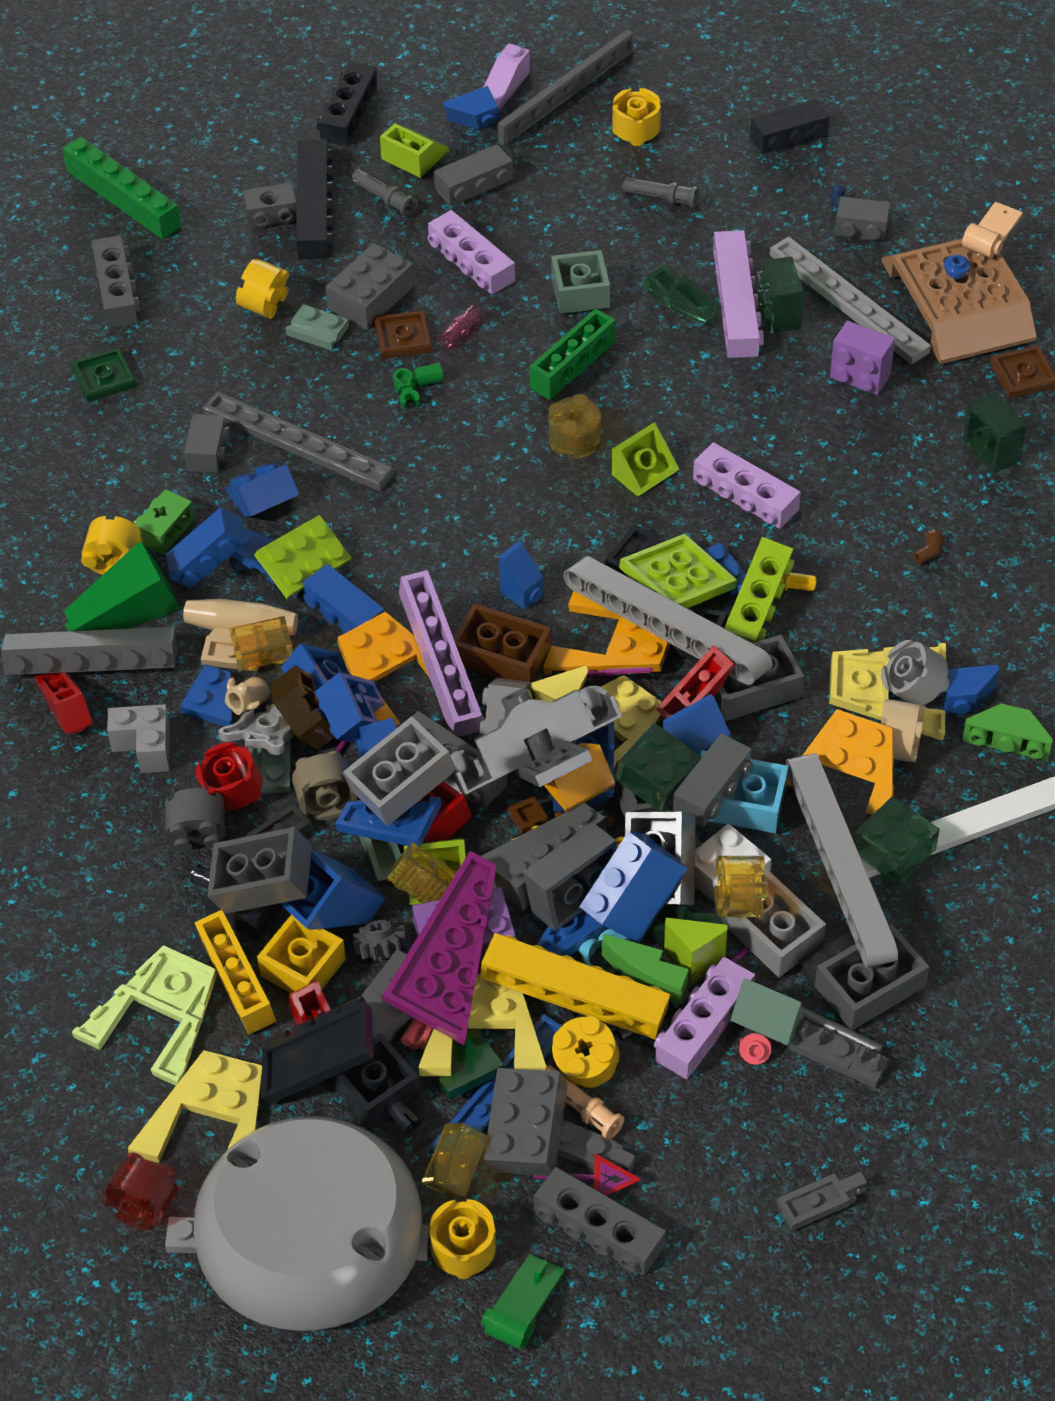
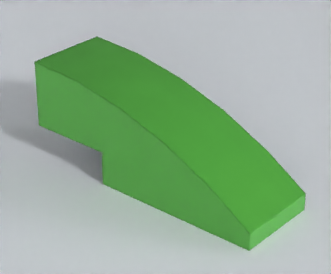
[602,934,689,1005]

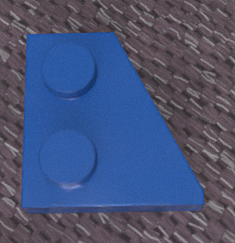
[180,664,233,727]

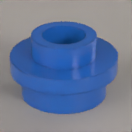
[944,255,970,279]

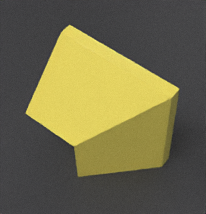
[530,666,588,702]

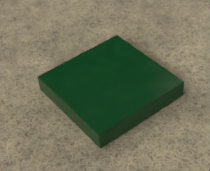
[70,347,137,403]
[421,1028,505,1099]

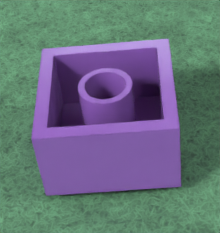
[830,321,895,395]

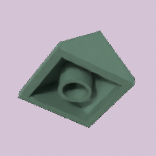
[730,978,804,1045]

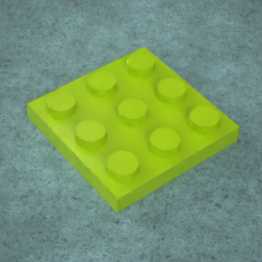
[619,534,737,609]

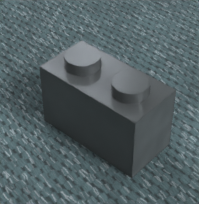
[835,196,890,241]
[184,414,230,473]

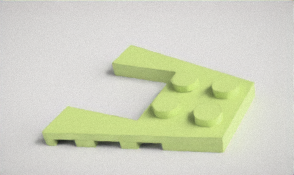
[72,945,217,1086]

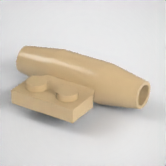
[183,599,298,672]

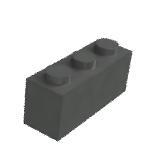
[434,144,513,206]
[673,733,753,827]

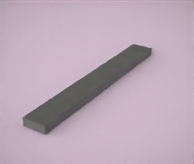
[498,30,633,146]
[203,391,395,492]

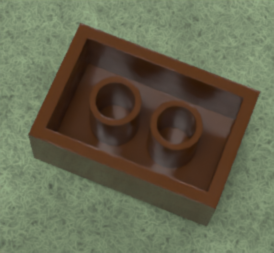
[454,603,552,688]

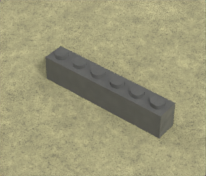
[1,627,177,675]

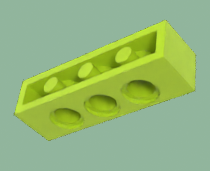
[724,537,795,643]

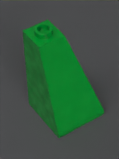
[64,542,182,631]

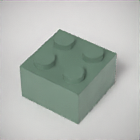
[551,250,610,313]

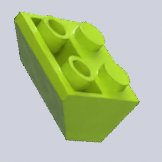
[380,124,449,178]

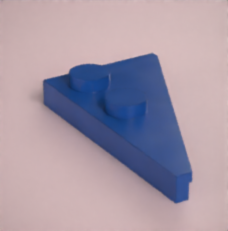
[537,911,609,956]

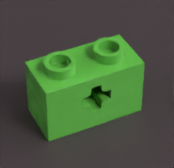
[134,489,195,555]

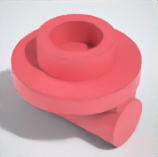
[401,1018,432,1051]
[739,1033,772,1064]

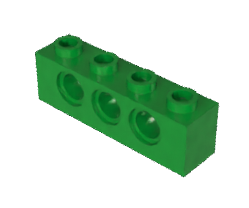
[529,308,616,400]

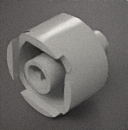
[881,640,949,706]

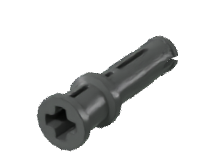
[352,169,418,217]
[623,176,699,209]

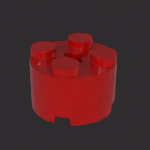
[196,742,263,812]

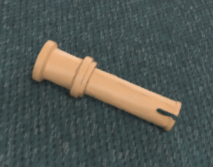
[546,1065,624,1139]

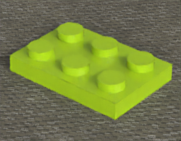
[254,515,352,599]

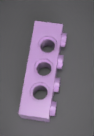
[428,210,515,295]
[693,442,801,529]
[654,957,755,1079]

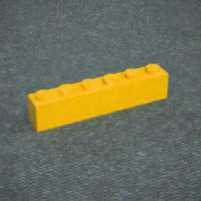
[480,933,670,1040]

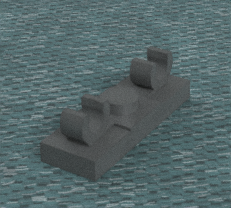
[790,1021,889,1088]

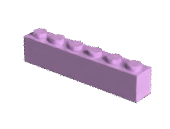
[713,230,764,358]
[399,570,482,737]

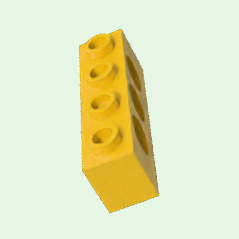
[195,910,277,1035]

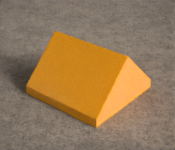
[544,742,615,812]

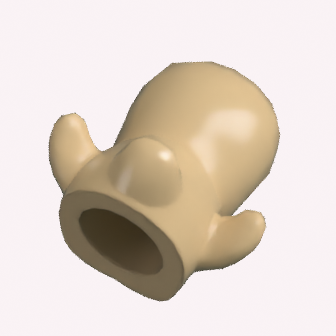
[225,677,271,715]

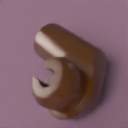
[913,529,944,564]

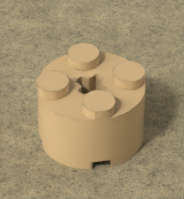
[881,699,926,763]

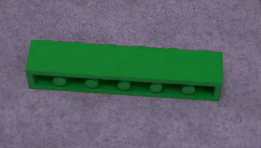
[62,137,181,240]

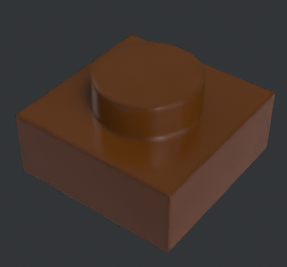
[508,796,548,835]

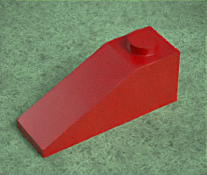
[656,645,735,719]
[34,672,93,734]

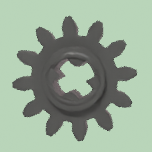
[353,920,407,960]

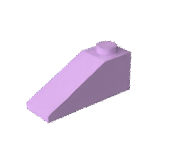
[484,43,530,111]

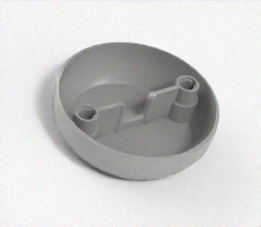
[194,1117,422,1331]

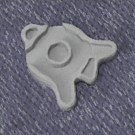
[219,704,295,755]

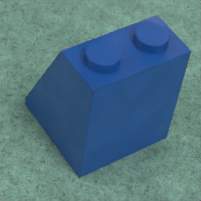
[280,849,386,930]

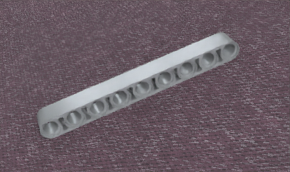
[564,556,772,685]
[786,753,898,968]

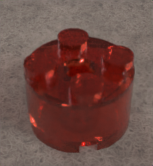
[101,1153,178,1230]

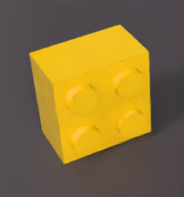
[257,914,346,993]

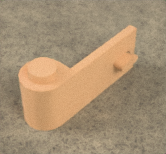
[962,202,1023,258]

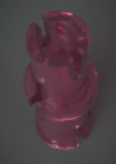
[438,305,482,348]

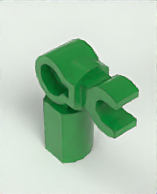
[393,363,443,410]

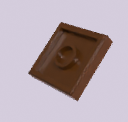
[374,310,433,359]
[990,346,1055,399]

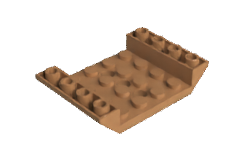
[882,238,1037,364]

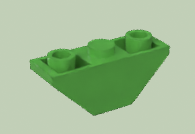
[962,704,1053,761]

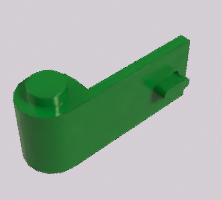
[481,1254,565,1350]

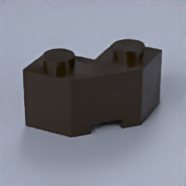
[271,665,334,750]

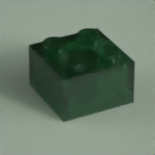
[756,256,804,333]
[963,391,1027,474]
[614,723,702,812]
[854,796,940,886]

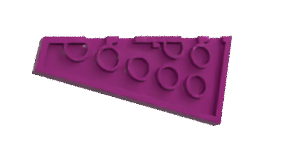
[381,851,497,1045]

